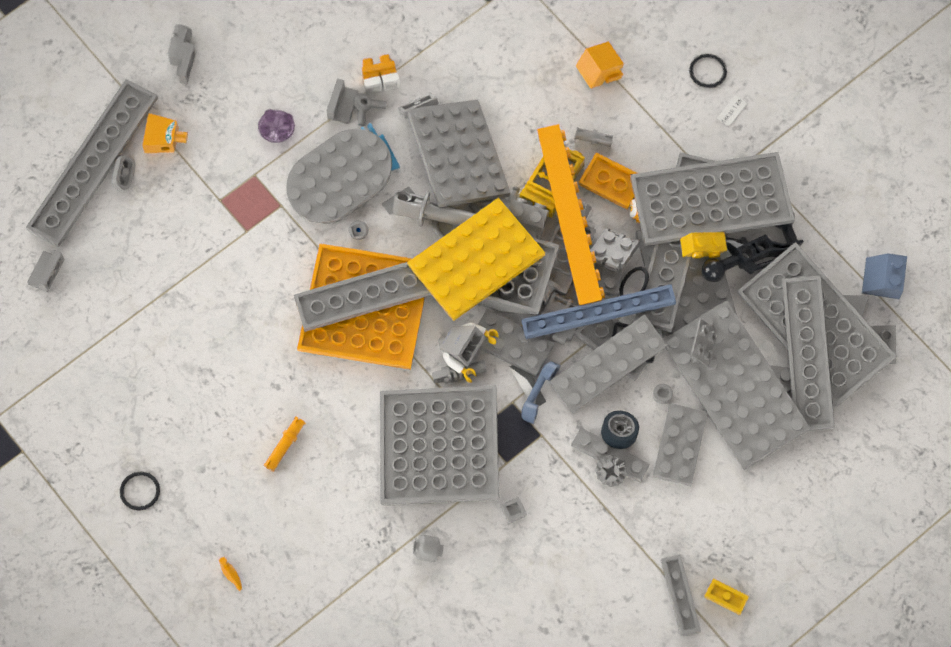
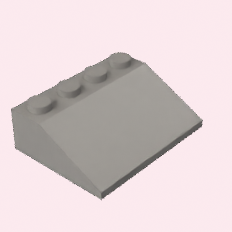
[483,238,560,315]

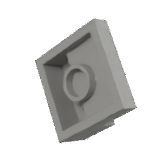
[509,197,549,240]

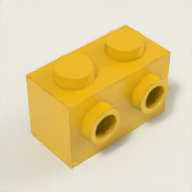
[680,232,727,259]

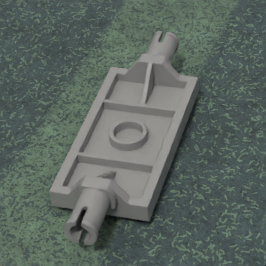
[542,202,596,305]

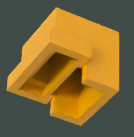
[576,41,624,88]

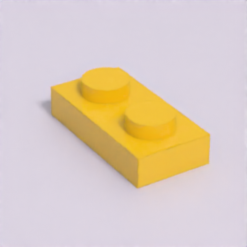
[704,578,749,615]

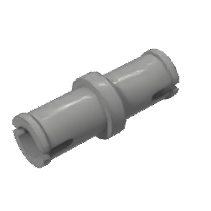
[574,127,613,147]

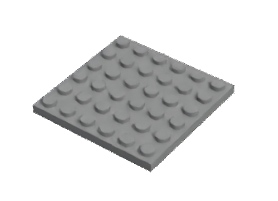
[380,385,499,505]

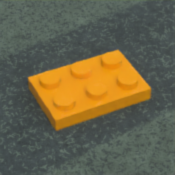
[578,152,638,210]

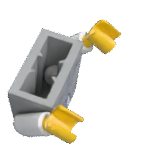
[438,322,499,383]

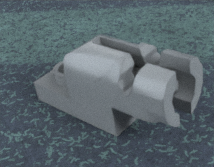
[167,24,196,85]

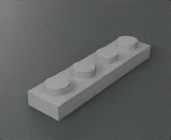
[571,428,650,482]
[661,554,701,637]

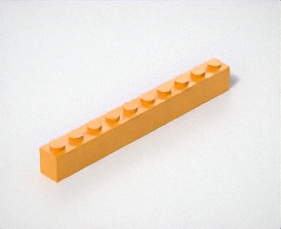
[537,124,605,306]

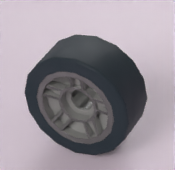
[601,410,640,449]

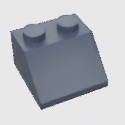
[862,253,907,299]

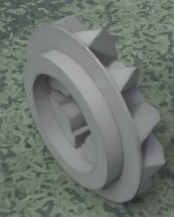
[595,455,627,487]

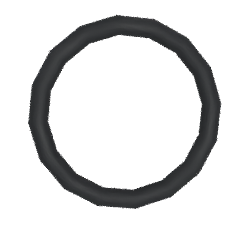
[689,54,727,88]
[619,266,649,296]
[120,471,160,511]

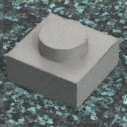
[501,497,527,524]

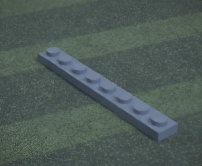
[521,284,676,339]

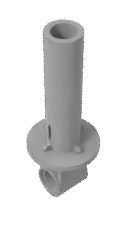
[392,191,476,227]

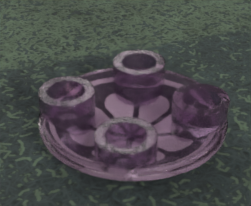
[258,109,295,143]

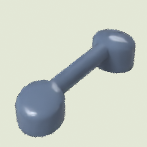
[521,361,561,424]

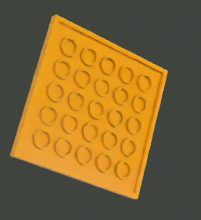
[297,243,425,370]

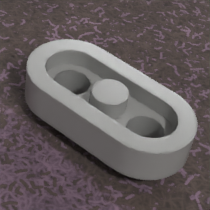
[112,154,135,191]

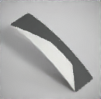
[509,365,546,406]

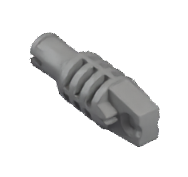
[432,360,486,384]

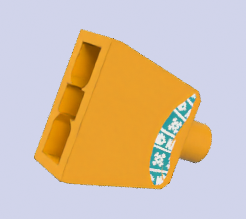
[142,113,188,153]

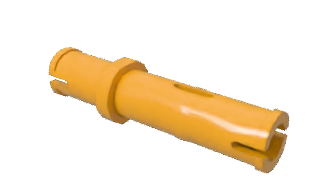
[264,416,306,472]

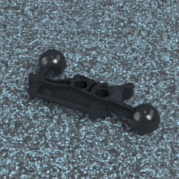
[702,212,804,282]

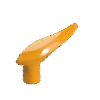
[219,557,242,591]

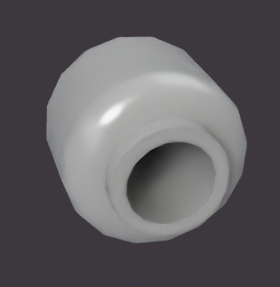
[413,535,443,562]

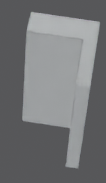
[326,78,359,124]
[27,250,64,292]

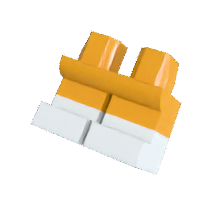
[362,54,400,94]

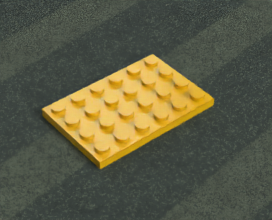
[407,198,545,321]

